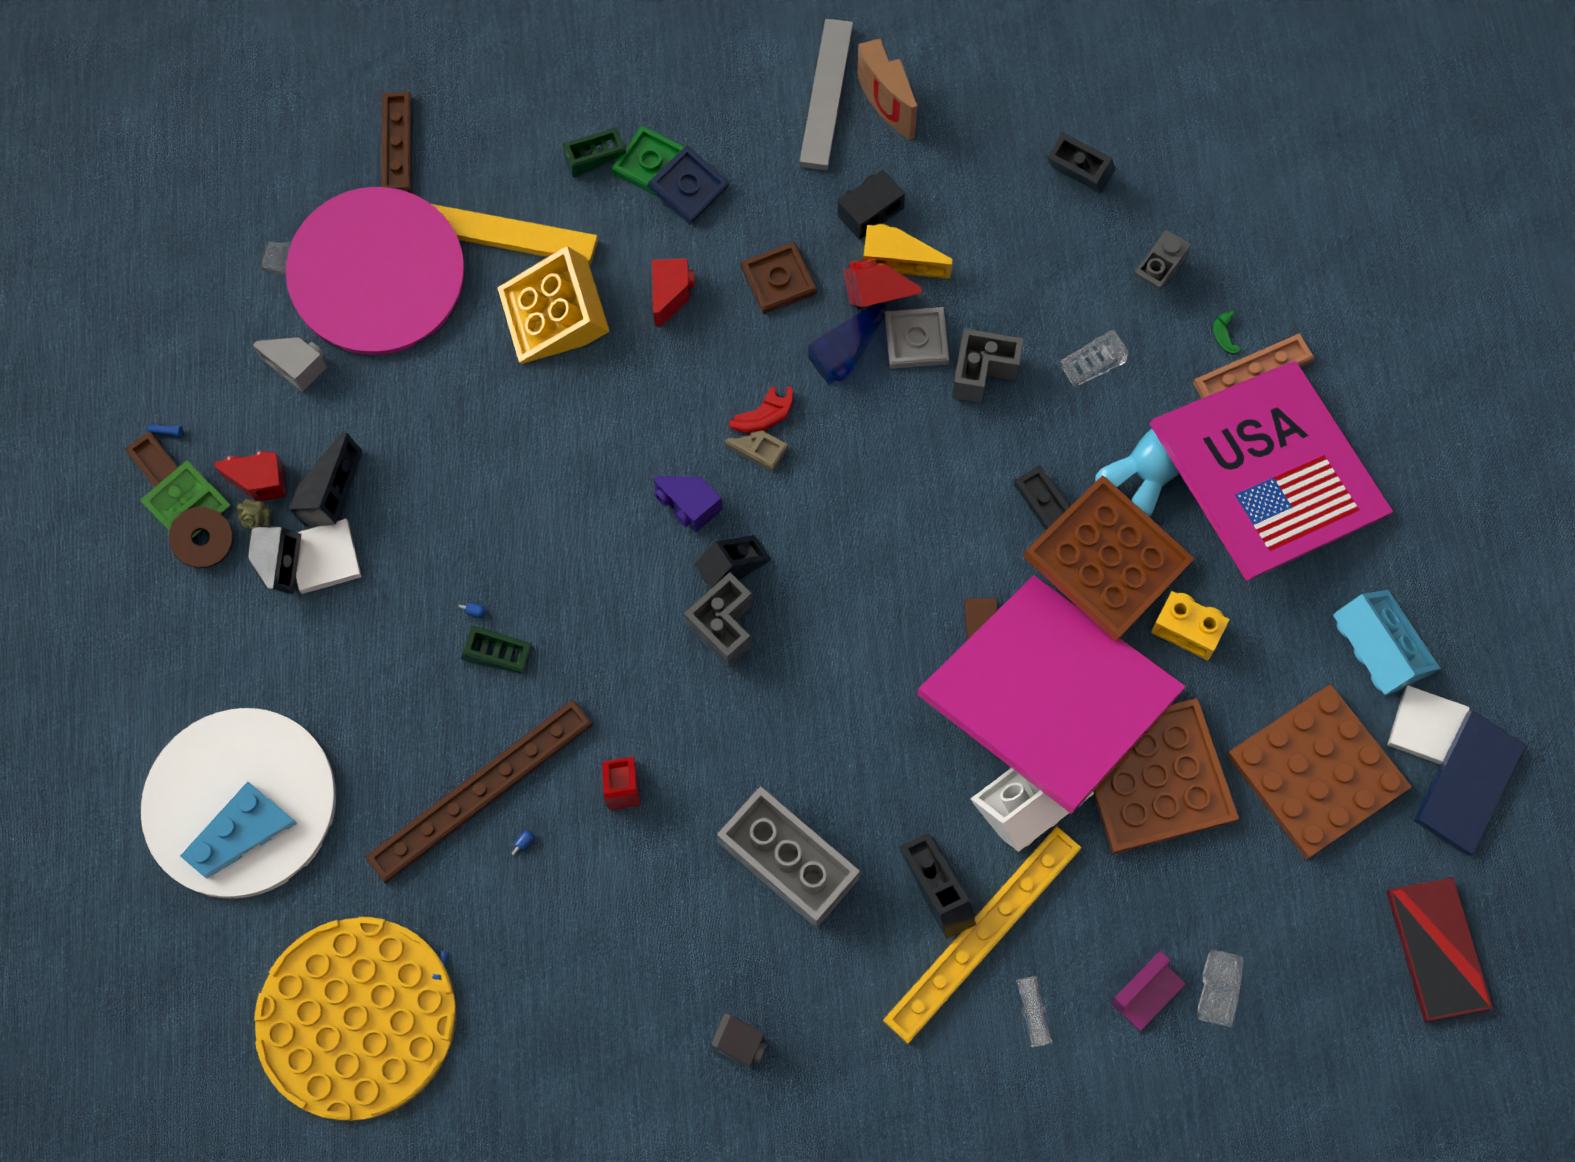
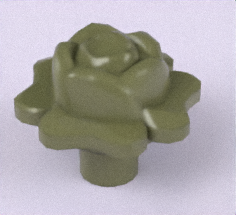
[236,499,271,530]

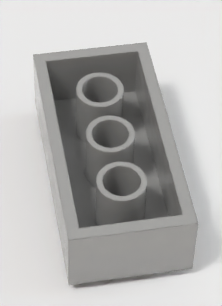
[717,786,860,928]

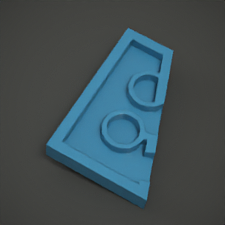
[180,781,298,879]

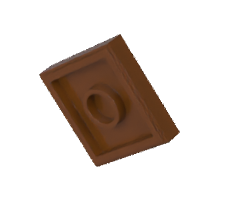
[740,242,817,314]

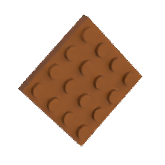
[1022,475,1195,642]
[1227,684,1412,860]
[1093,698,1239,855]

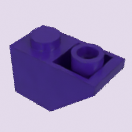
[653,476,723,532]

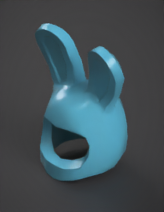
[1095,429,1179,517]

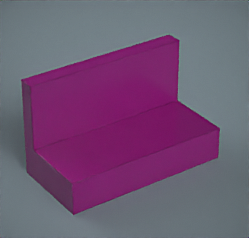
[1110,951,1186,1032]

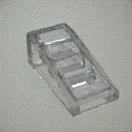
[1059,330,1128,387]

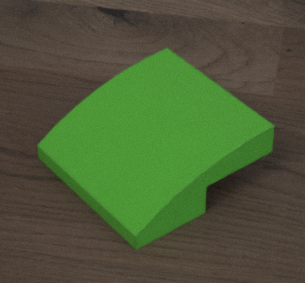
[140,460,230,538]

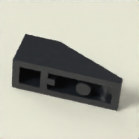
[289,433,363,527]
[900,833,976,939]

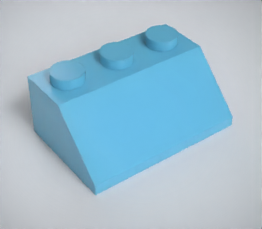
[1333,590,1441,695]

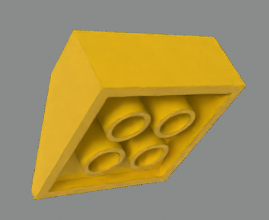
[498,246,610,364]

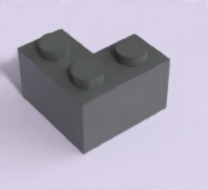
[952,329,1024,403]
[684,572,753,668]

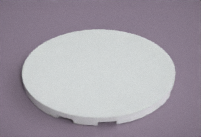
[141,708,336,899]

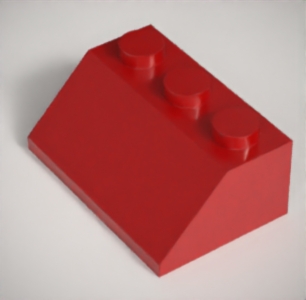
[843,259,922,307]

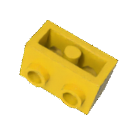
[1151,591,1230,661]

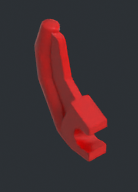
[729,387,793,433]

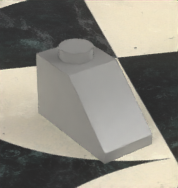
[253,337,327,392]

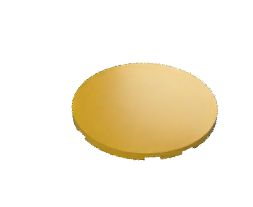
[254,917,456,1121]

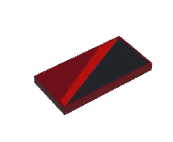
[1386,877,1493,1023]

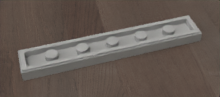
[799,19,853,171]

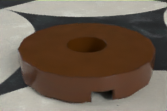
[169,507,232,568]

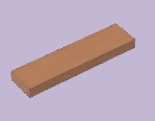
[1193,333,1314,398]

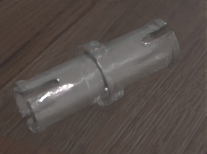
[1016,976,1053,1048]

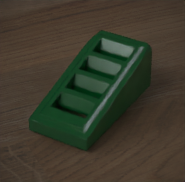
[562,127,626,177]
[461,625,532,674]

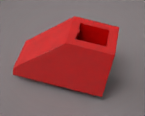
[215,451,287,502]

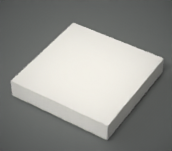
[296,519,362,594]
[1387,685,1470,765]

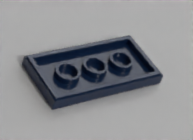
[1413,710,1526,856]

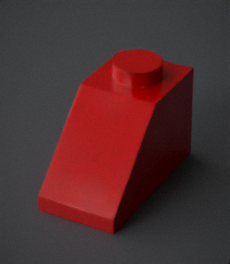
[652,258,695,326]

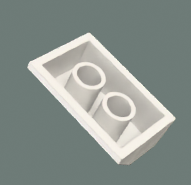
[971,768,1094,852]

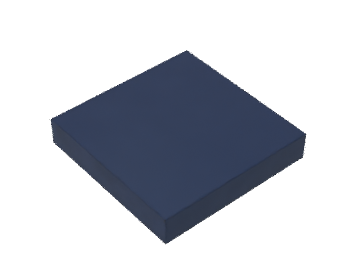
[647,145,729,224]

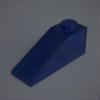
[808,302,885,385]

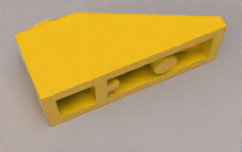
[863,224,952,279]

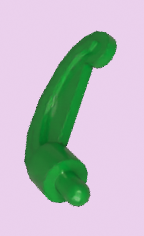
[1213,311,1240,354]

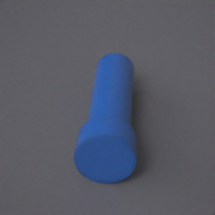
[147,424,183,438]

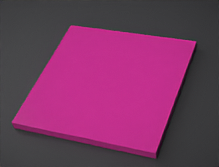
[917,575,1186,814]

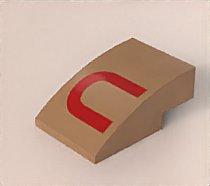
[858,39,917,140]

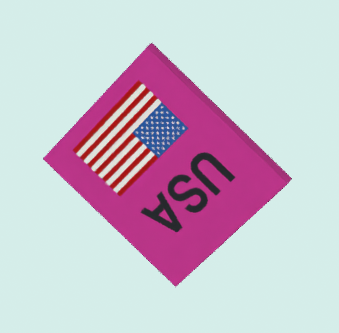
[1149,360,1393,581]

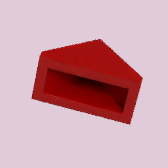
[602,757,641,811]

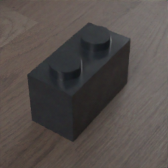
[1047,132,1116,193]
[838,170,905,240]

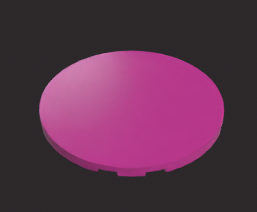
[286,187,465,355]

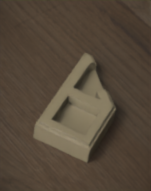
[725,431,788,473]

